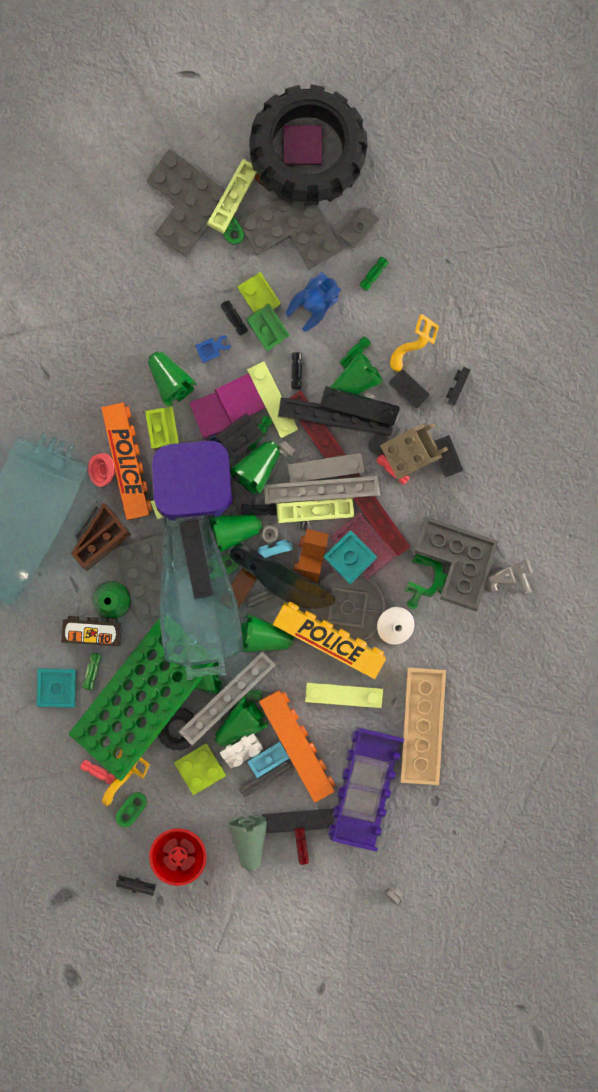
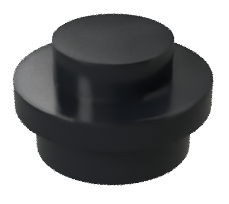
[368,435,387,455]

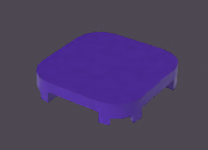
[152,441,232,521]

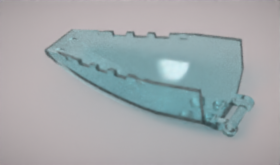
[159,515,243,680]

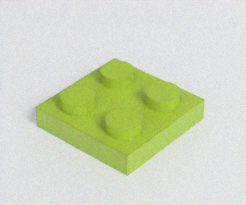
[174,743,226,795]

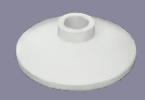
[377,607,414,644]

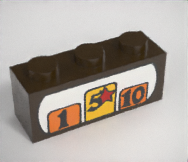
[61,616,122,646]

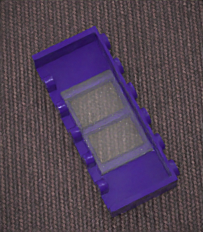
[328,727,404,852]

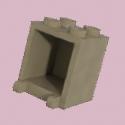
[380,423,448,480]

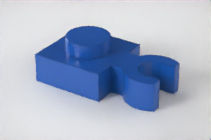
[195,335,231,363]

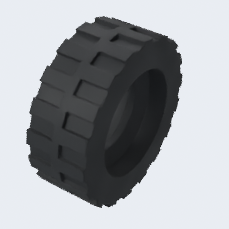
[158,707,194,751]

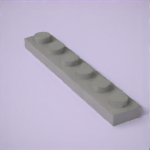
[264,476,380,504]
[179,651,276,746]

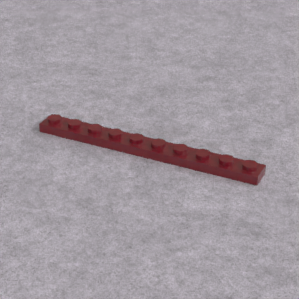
[288,390,410,558]

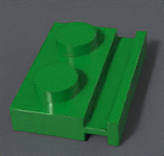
[246,304,290,351]

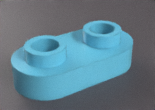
[257,539,293,558]

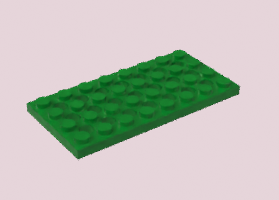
[68,614,217,781]

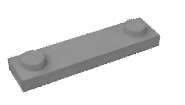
[287,452,366,483]

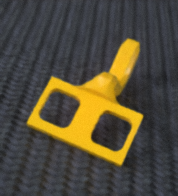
[390,314,439,372]
[102,749,150,806]

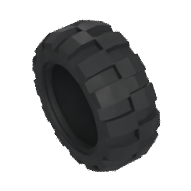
[249,84,368,206]

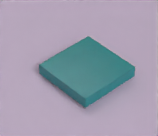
[323,530,378,584]
[36,668,76,708]

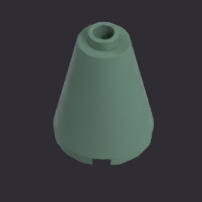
[229,815,267,871]

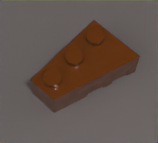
[71,502,132,571]

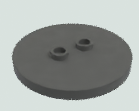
[310,571,386,641]

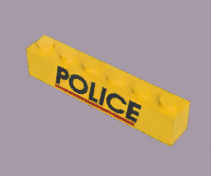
[273,602,386,679]

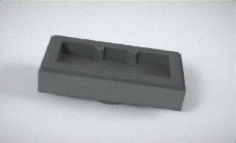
[340,207,379,248]

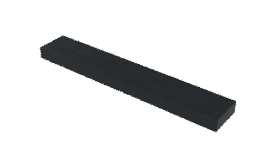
[278,397,393,436]

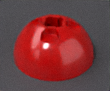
[149,828,207,886]

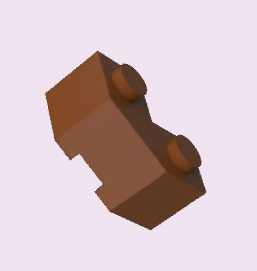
[293,529,329,584]

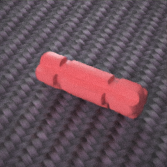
[377,454,409,485]
[80,760,116,785]

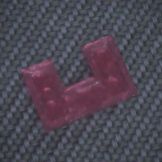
[331,512,397,581]

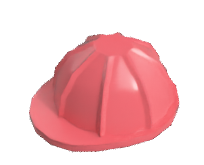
[88,453,116,487]

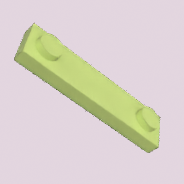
[207,159,257,234]
[247,361,298,438]
[276,498,354,523]
[305,683,383,708]

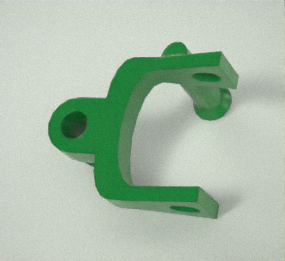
[405,554,447,609]

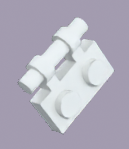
[220,733,264,769]

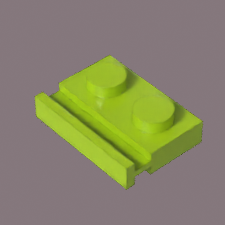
[237,272,281,313]
[145,406,179,449]

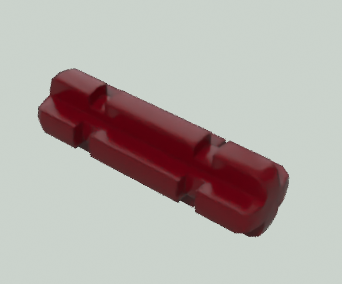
[294,827,309,865]

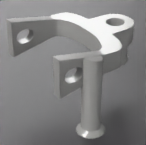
[486,558,533,595]

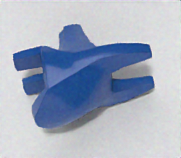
[286,272,341,332]

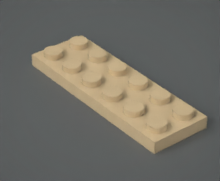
[400,667,446,785]

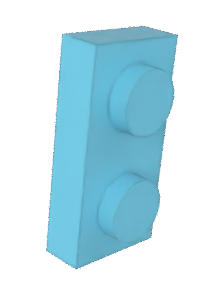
[247,741,290,778]

